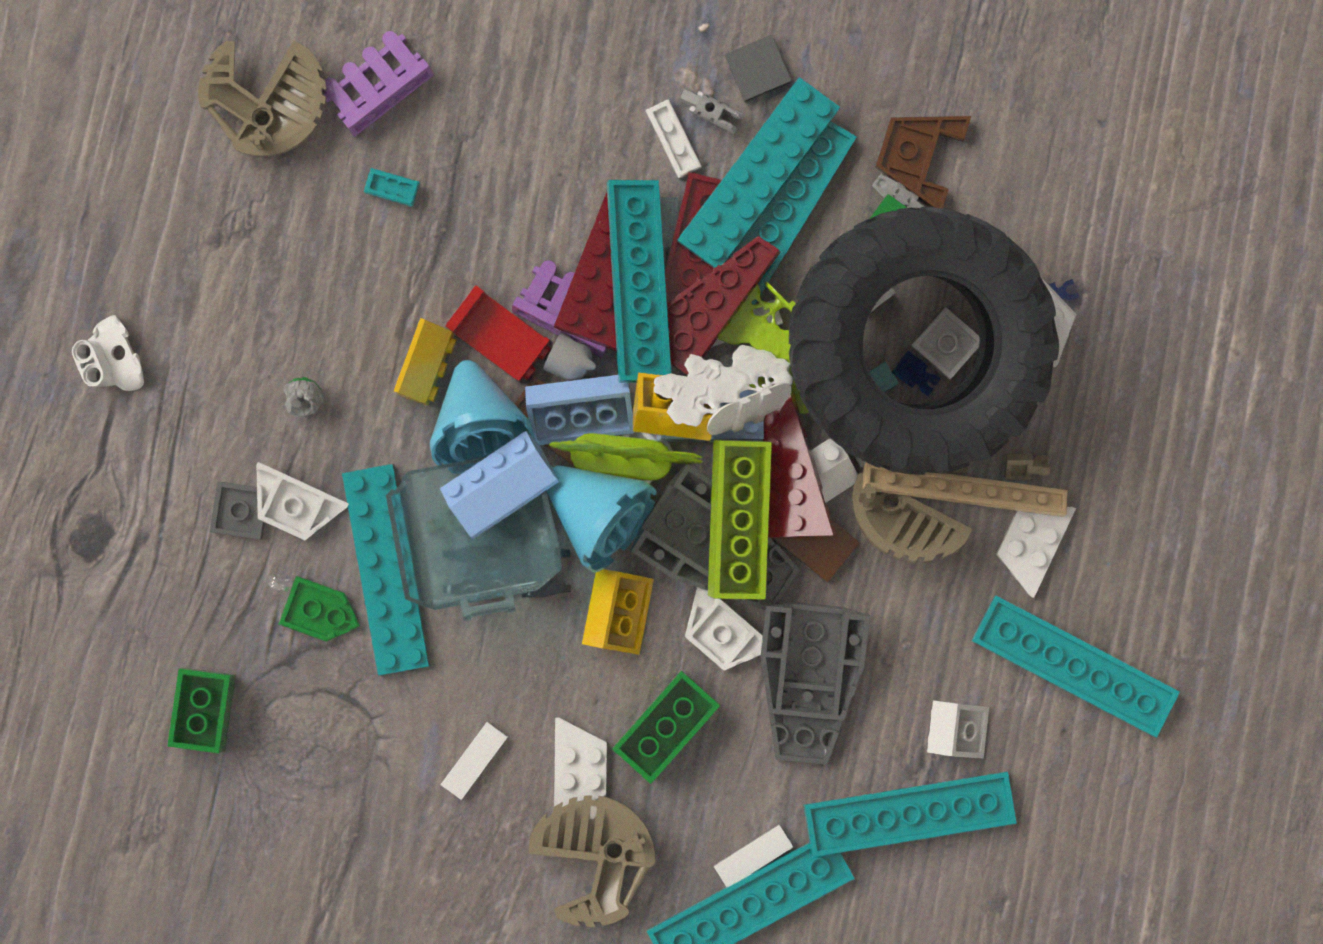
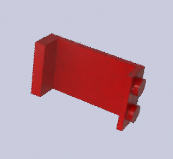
[445,285,552,383]

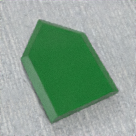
[279,576,360,642]

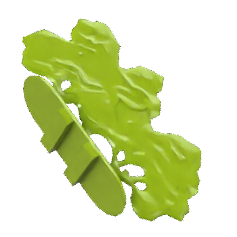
[718,281,809,414]
[549,433,703,481]

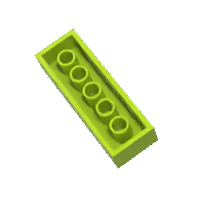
[708,439,772,599]

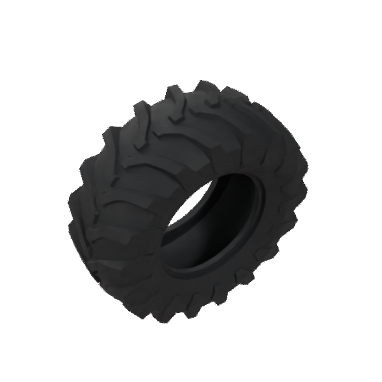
[789,207,1059,475]

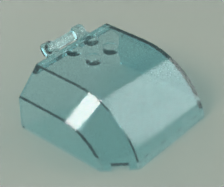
[386,456,562,622]

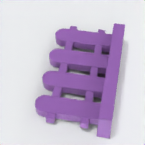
[324,31,434,137]
[512,261,607,358]

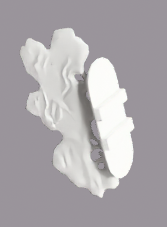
[654,345,793,435]

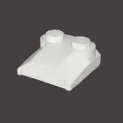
[911,307,979,380]

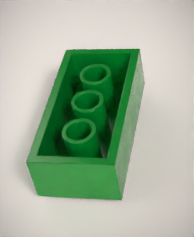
[612,670,720,784]

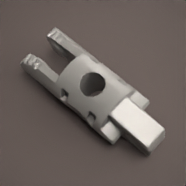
[680,89,745,134]
[872,174,926,208]

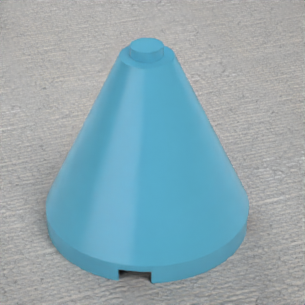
[430,360,534,474]
[546,465,657,572]

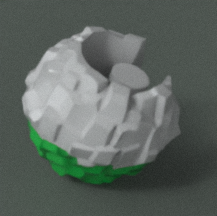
[283,377,324,418]

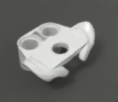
[72,315,144,391]

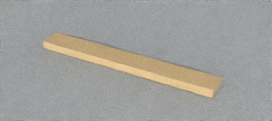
[862,463,1068,517]

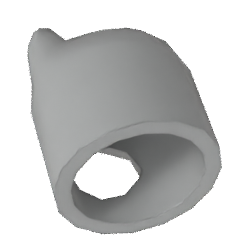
[543,332,596,381]

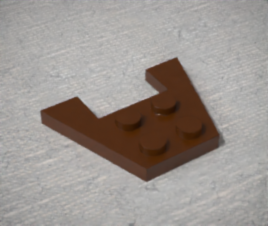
[875,116,971,208]

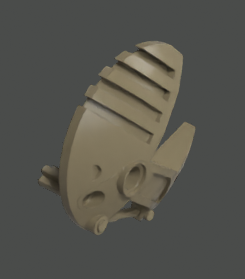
[198,40,327,157]
[852,466,972,563]
[528,795,656,927]

